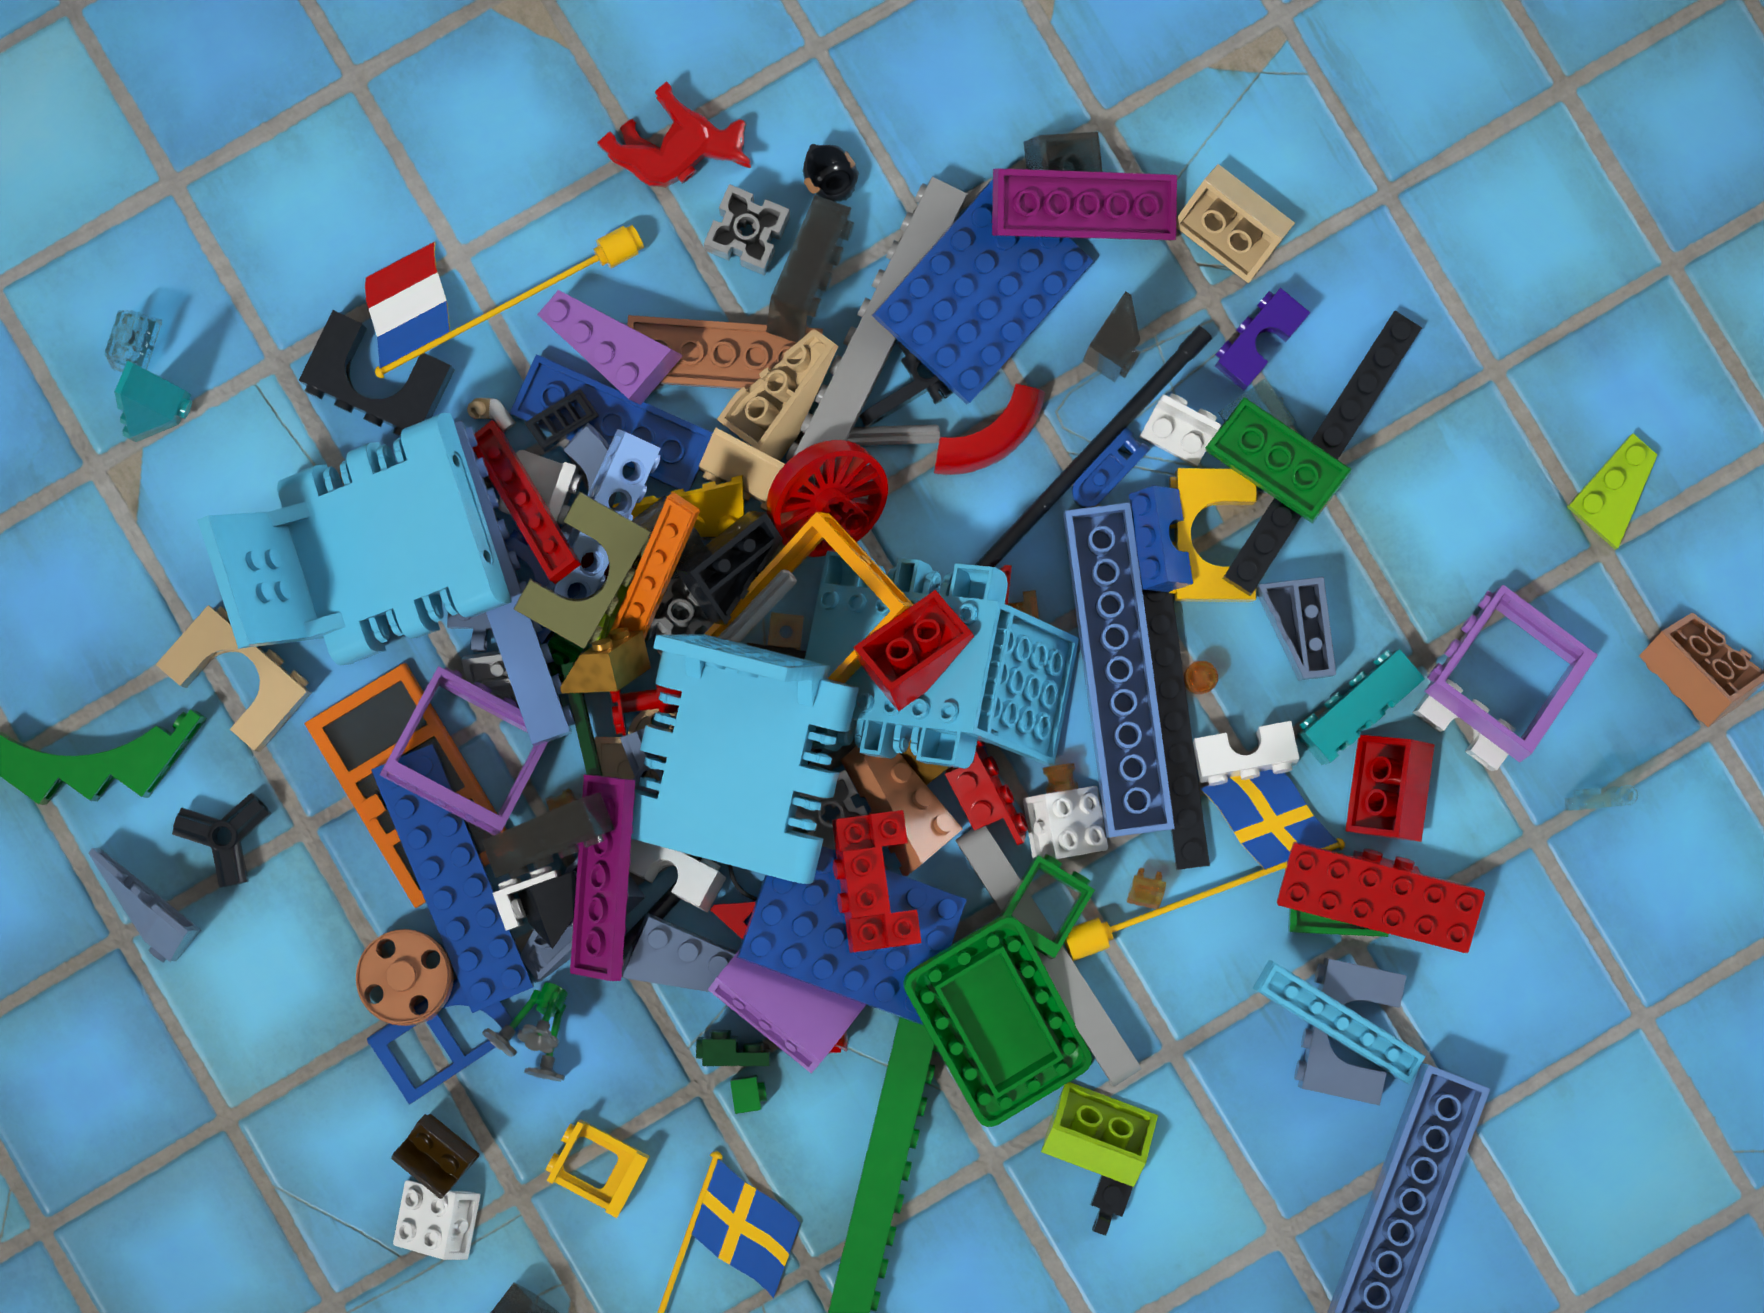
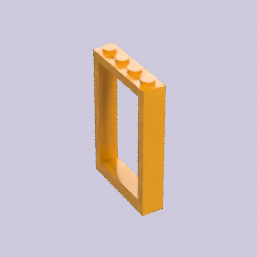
[705,512,914,683]

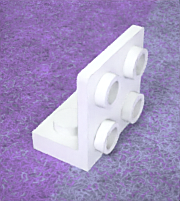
[1139,393,1221,467]
[1022,786,1108,859]
[493,866,562,931]
[393,1180,481,1260]

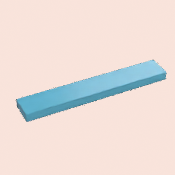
[1252,960,1426,1085]

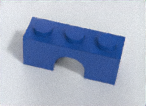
[1129,485,1193,592]

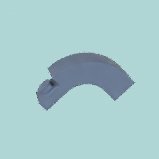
[560,422,617,539]

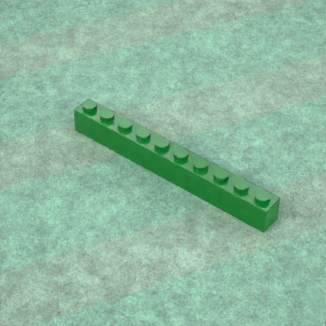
[828,1017,938,1313]

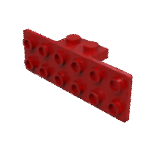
[1277,842,1485,953]

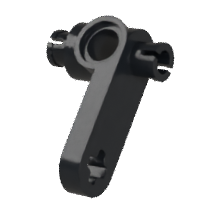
[859,342,952,428]

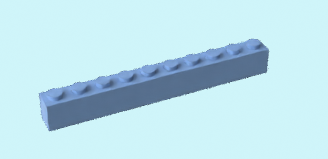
[454,420,575,746]

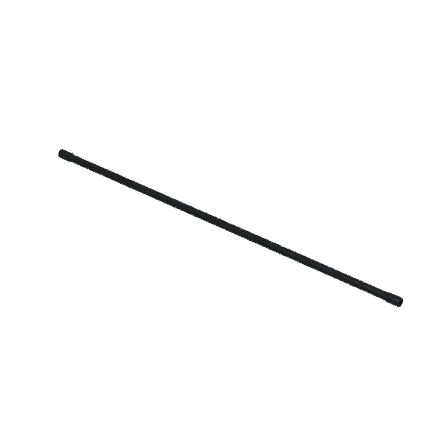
[623,325,1213,962]

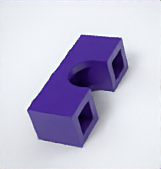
[1215,288,1310,391]

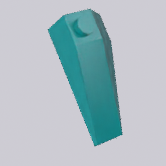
[114,361,192,442]

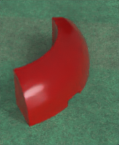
[934,383,1046,475]

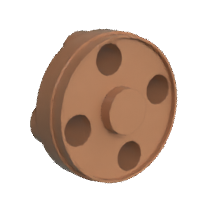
[356,929,454,1026]

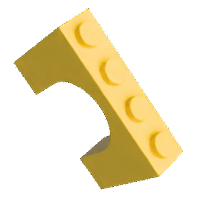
[1169,468,1256,602]

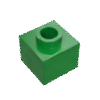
[730,1075,767,1114]

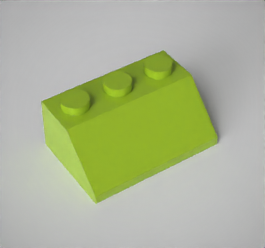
[1041,1082,1158,1187]

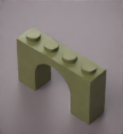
[514,492,651,649]

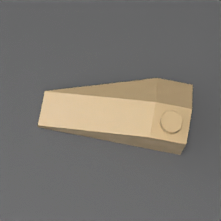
[717,329,838,461]

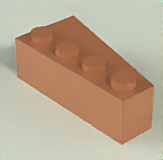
[841,746,963,877]

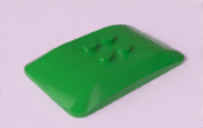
[903,915,1092,1127]

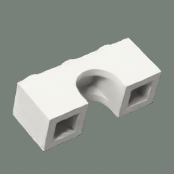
[1412,679,1516,771]
[1193,721,1299,786]
[629,839,726,913]

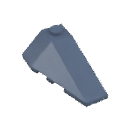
[88,848,201,962]

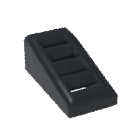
[525,389,599,452]

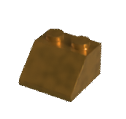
[560,627,651,694]

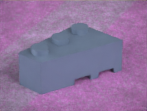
[1256,577,1336,681]

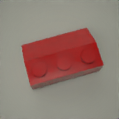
[1345,735,1435,842]

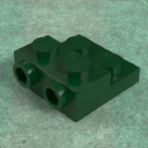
[696,1030,771,1066]

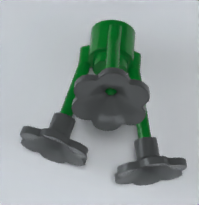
[482,982,568,1082]

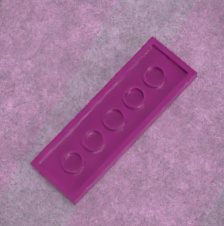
[992,168,1177,241]
[570,774,635,981]

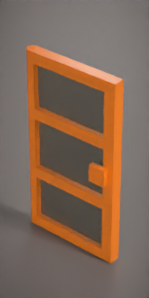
[304,663,517,908]

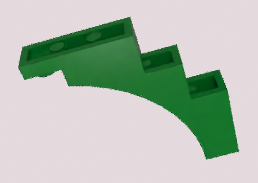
[0,709,207,805]

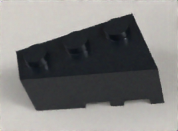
[675,511,783,625]

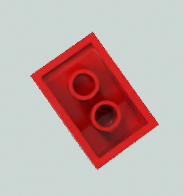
[853,590,974,711]

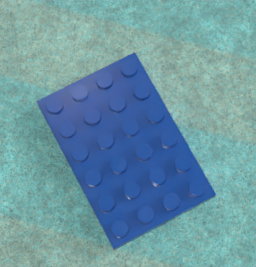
[872,178,1093,404]
[736,846,967,1025]

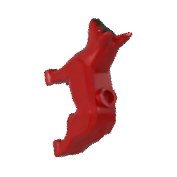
[597,81,751,188]

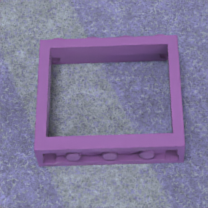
[1424,585,1598,763]
[380,666,548,837]

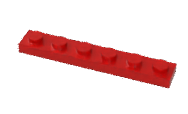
[473,420,581,584]

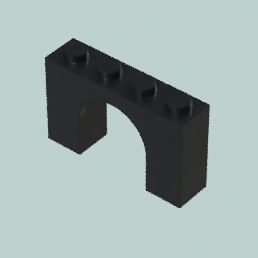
[299,310,455,437]

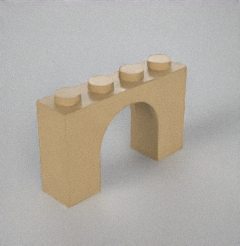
[156,605,312,752]

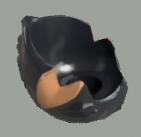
[803,144,859,203]

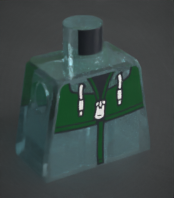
[105,310,163,372]

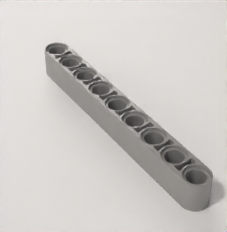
[955,826,1141,1087]

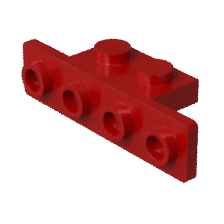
[945,741,1028,845]

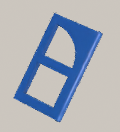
[367,978,520,1105]

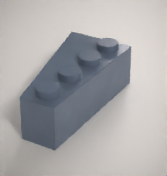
[622,913,737,992]

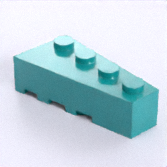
[1296,649,1425,765]

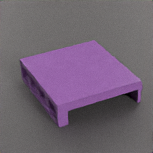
[708,951,866,1074]

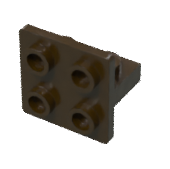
[391,1114,479,1199]

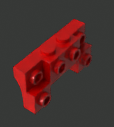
[832,810,922,953]

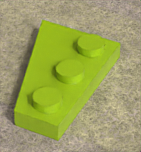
[1567,434,1657,550]

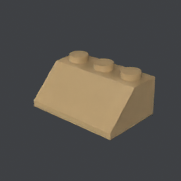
[1176,164,1295,284]
[699,428,802,512]

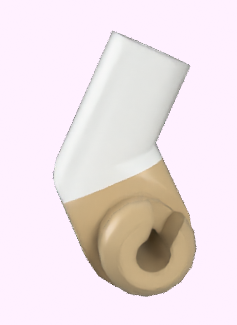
[467,398,516,432]

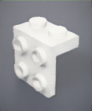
[498,450,582,527]

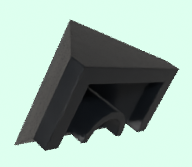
[518,871,577,949]

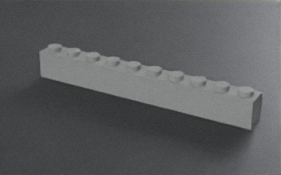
[786,177,967,483]

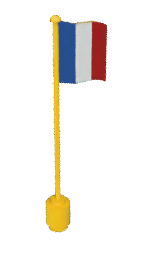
[365,225,644,378]

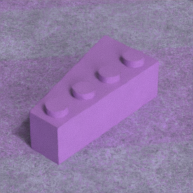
[537,290,683,405]

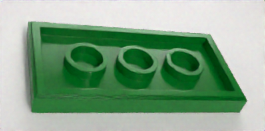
[1205,397,1352,524]

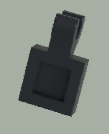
[1090,1175,1133,1236]

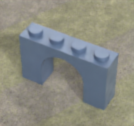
[1294,958,1406,1105]

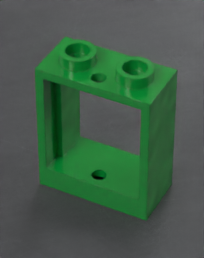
[999,854,1095,959]

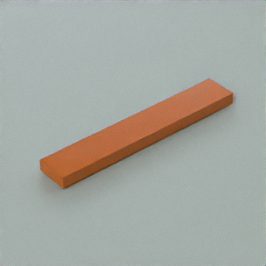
[608,492,700,640]

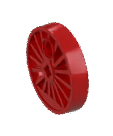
[767,440,888,557]

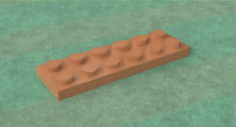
[627,315,823,394]

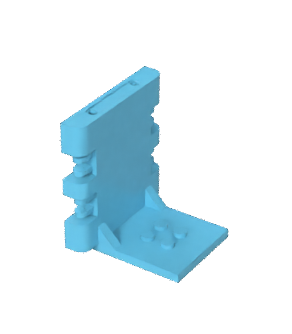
[197,413,512,665]
[805,551,1079,769]
[631,634,859,884]

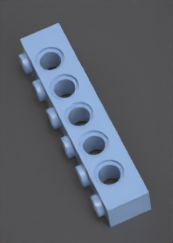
[546,429,661,599]

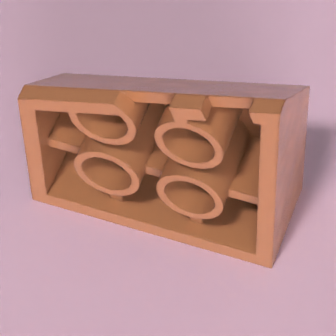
[1639,613,1764,727]

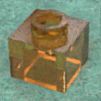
[768,612,804,650]

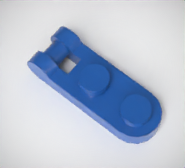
[1071,427,1150,508]

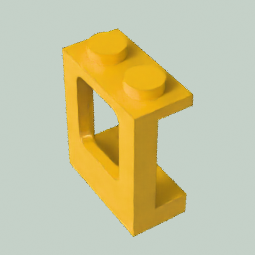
[545,1119,650,1218]

